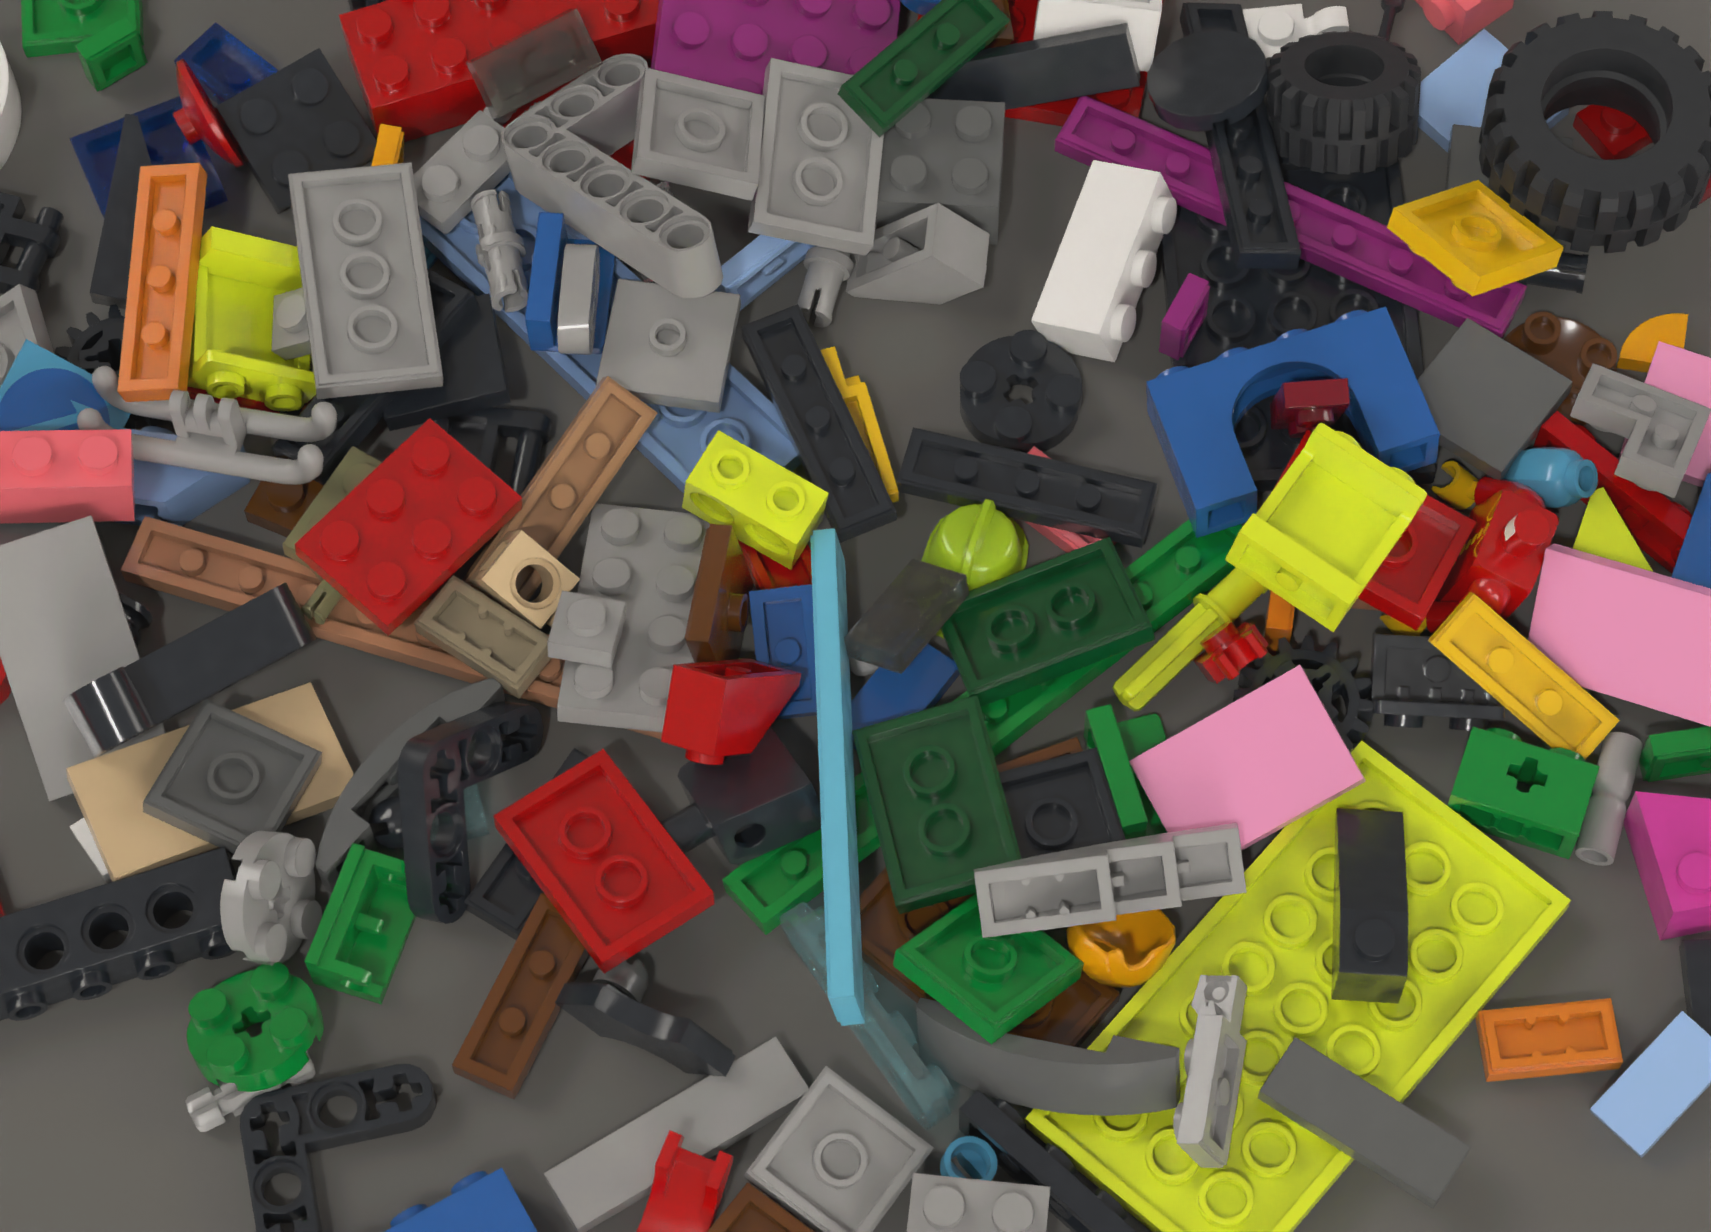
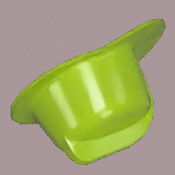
[912,499,1029,639]

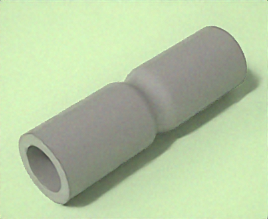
[1575,732,1643,866]

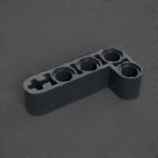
[63,583,317,758]

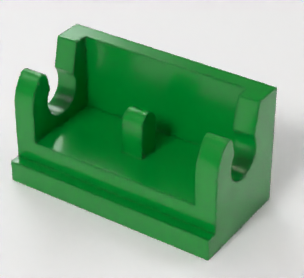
[304,843,416,1005]

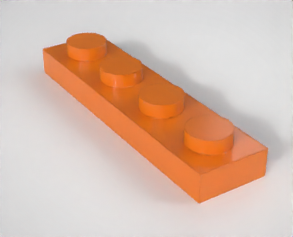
[117,163,207,402]

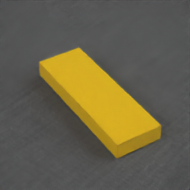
[1427,592,1620,760]

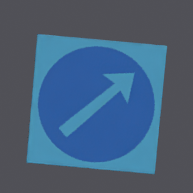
[0,339,131,431]

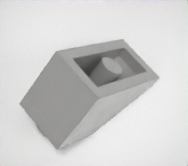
[846,203,990,305]

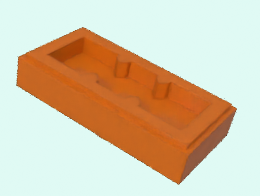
[1475,998,1623,1082]

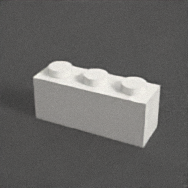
[1031,160,1177,362]

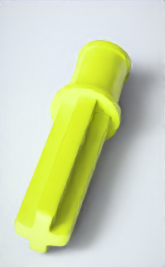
[1112,567,1269,712]

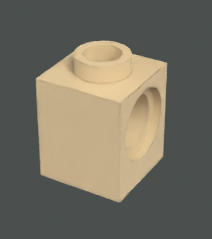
[468,530,580,629]

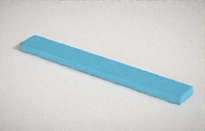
[810,528,865,1026]

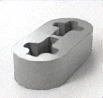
[557,244,600,355]

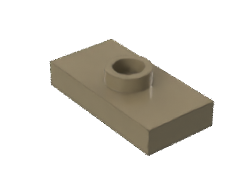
[414,575,551,699]

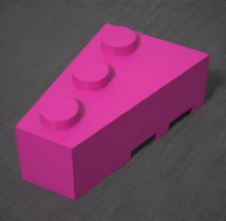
[1623,791,1711,941]

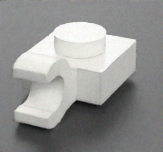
[1243,4,1349,69]

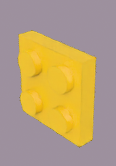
[1387,180,1564,297]

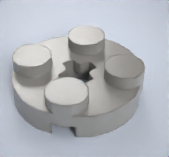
[220,830,322,965]

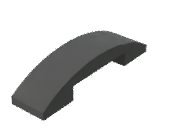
[316,678,506,894]
[916,998,1180,1116]

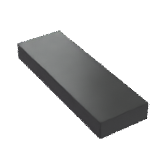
[1258,1037,1471,1209]

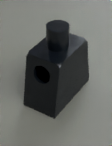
[660,727,821,865]

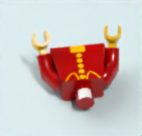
[1379,461,1559,636]

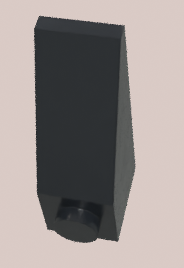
[89,114,152,309]
[1331,808,1408,1004]

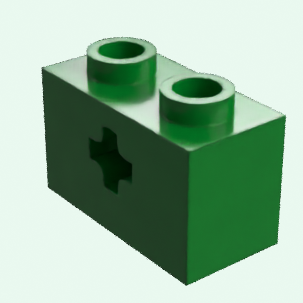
[1447,726,1600,860]

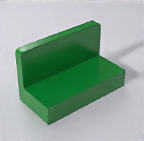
[1083,704,1167,839]

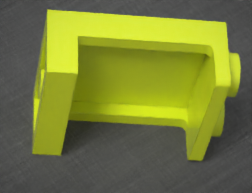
[188,226,316,411]
[1225,423,1427,632]

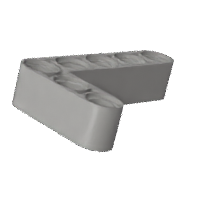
[501,54,723,299]

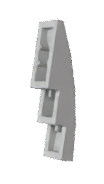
[974,823,1247,938]

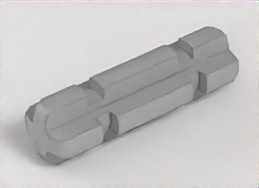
[185,1051,316,1132]

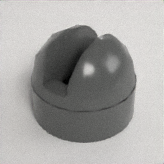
[591,959,649,1003]

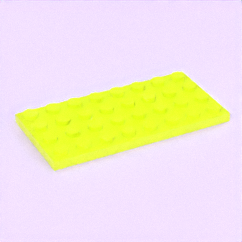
[1025,741,1571,1232]

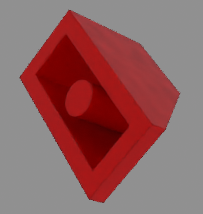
[661,658,801,765]

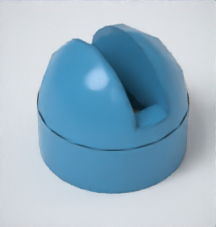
[940,1136,997,1181]

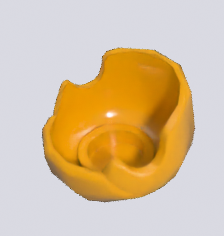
[1067,909,1176,988]

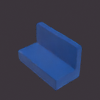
[525,212,616,354]

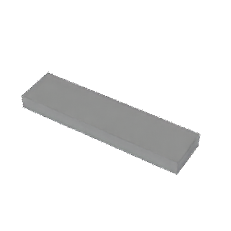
[544,1037,809,1232]

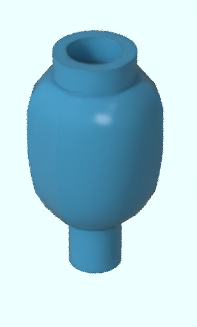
[1487,447,1598,508]

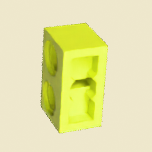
[682,430,829,570]

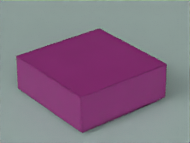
[1159,273,1210,360]

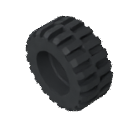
[1479,11,1711,253]

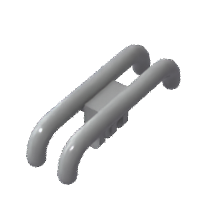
[77,366,337,485]

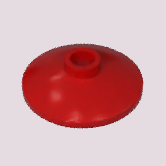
[173,58,244,168]

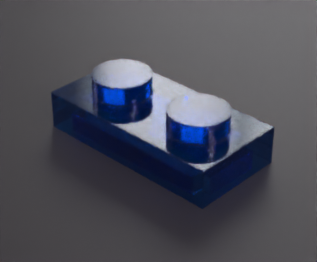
[174,22,279,105]

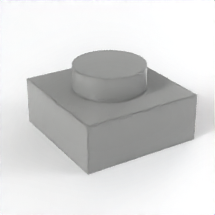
[271,288,311,360]
[547,591,626,668]

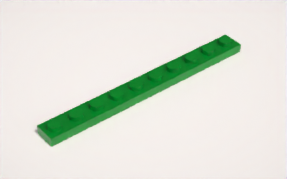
[722,520,1243,935]

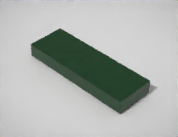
[838,0,1011,138]

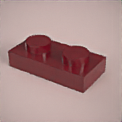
[1270,378,1350,438]

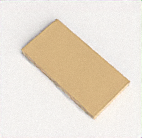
[66,682,354,882]

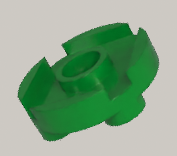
[187,962,324,1092]

